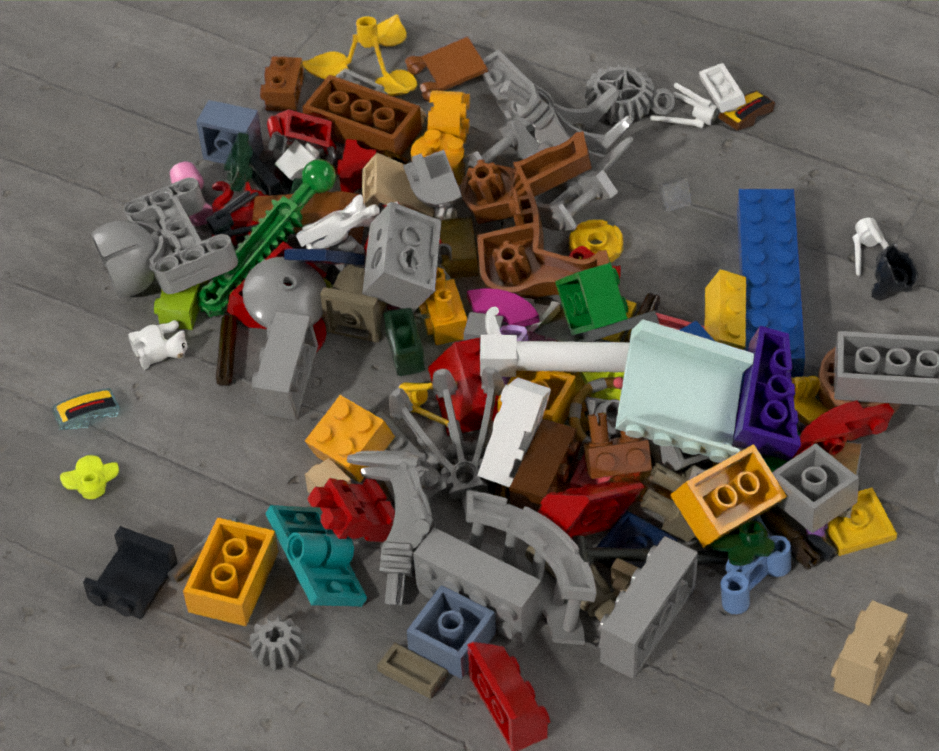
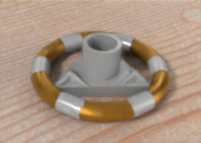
[568,377,622,448]

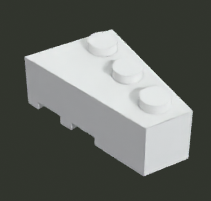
[477,377,551,487]

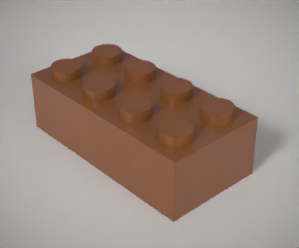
[302,74,422,156]

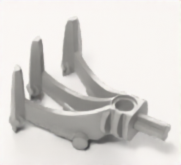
[500,79,633,173]
[389,367,505,523]
[347,450,436,606]

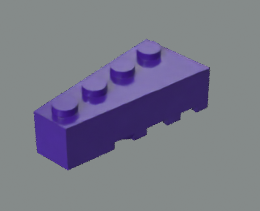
[732,326,801,461]

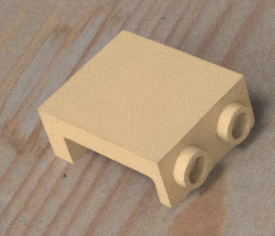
[362,153,434,217]

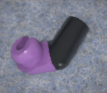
[806,524,838,562]

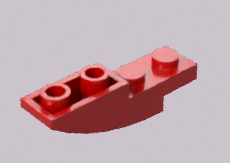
[791,400,894,460]

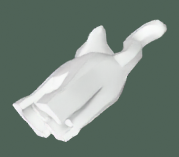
[296,194,380,249]

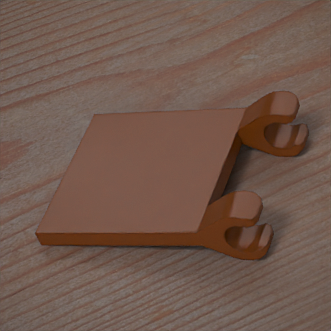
[405,36,488,102]

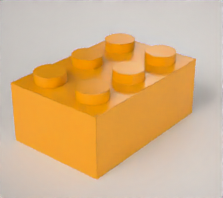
[670,444,787,548]
[183,517,279,626]

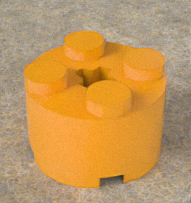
[428,90,470,144]
[411,129,465,187]

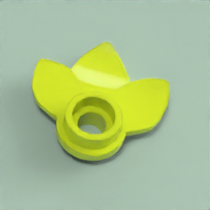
[60,455,119,499]

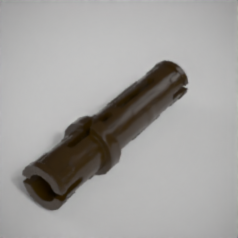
[760,507,820,570]

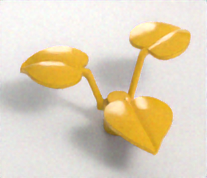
[303,14,417,96]

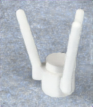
[650,83,719,128]
[852,217,889,276]

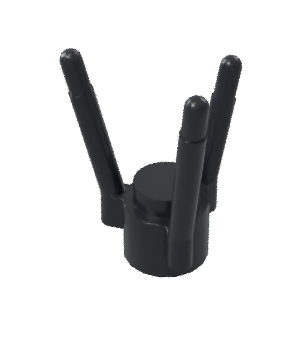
[206,191,259,237]

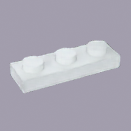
[699,63,746,113]

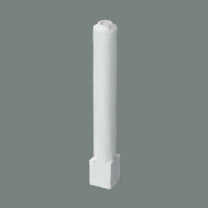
[480,335,629,377]

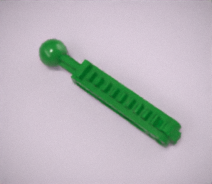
[197,159,336,318]

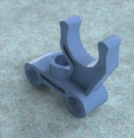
[710,515,791,614]

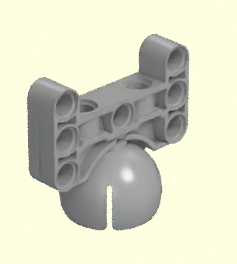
[91,178,238,298]

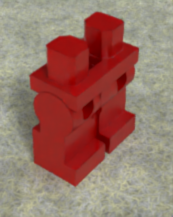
[308,478,395,542]

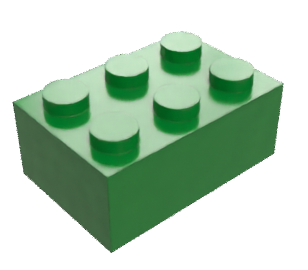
[555,262,628,336]

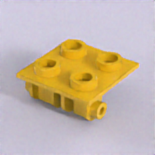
[791,376,829,425]

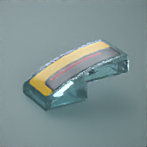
[52,388,120,430]

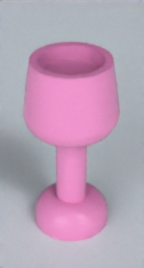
[170,162,213,226]

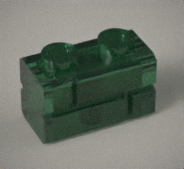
[384,307,425,377]

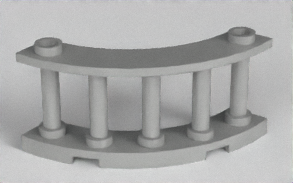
[463,119,618,231]
[459,491,596,645]

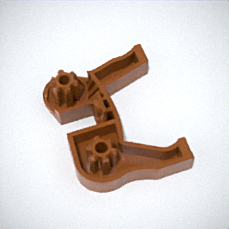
[460,131,610,299]

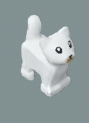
[128,320,188,370]

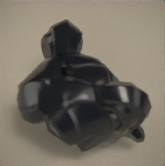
[871,243,918,301]

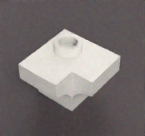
[275,140,321,186]

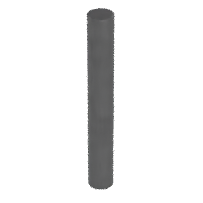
[167,514,239,583]

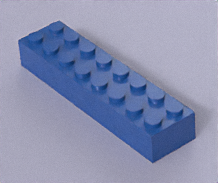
[737,189,805,378]

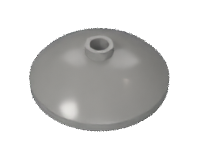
[243,257,326,328]

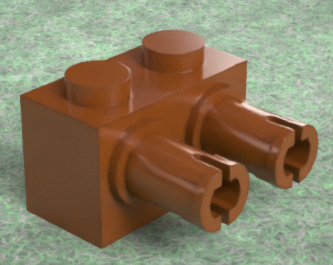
[583,411,652,479]

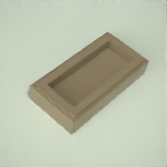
[377,642,448,699]

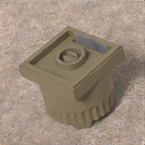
[320,265,387,343]

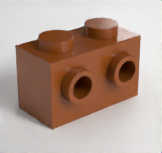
[260,56,305,112]

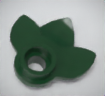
[712,521,775,566]

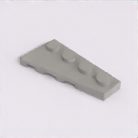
[482,49,535,132]

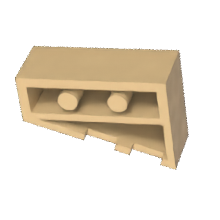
[831,600,908,706]

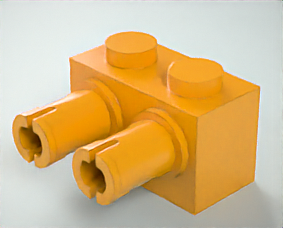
[419,267,467,345]

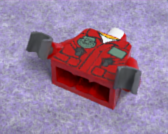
[267,110,343,168]

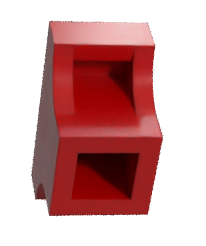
[337,139,377,193]

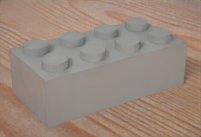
[834,331,939,406]
[413,527,542,643]
[598,536,698,680]

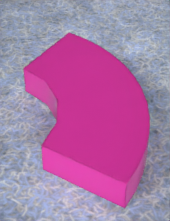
[467,288,540,327]

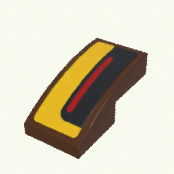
[718,90,776,131]

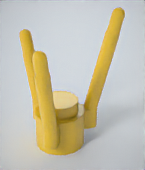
[399,381,457,427]

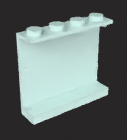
[615,319,754,463]

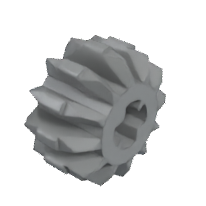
[249,615,304,671]

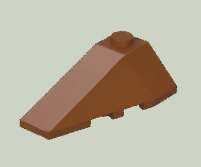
[252,191,364,250]

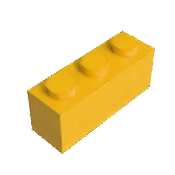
[704,269,746,350]

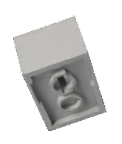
[362,202,441,312]

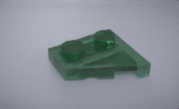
[224,132,252,192]

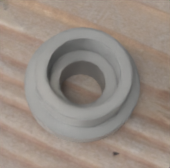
[649,88,675,115]

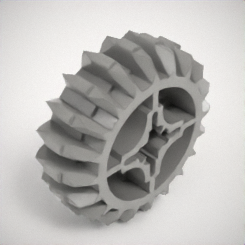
[584,64,655,125]

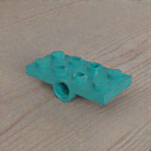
[265,505,367,607]

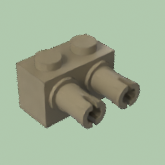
[641,463,705,542]

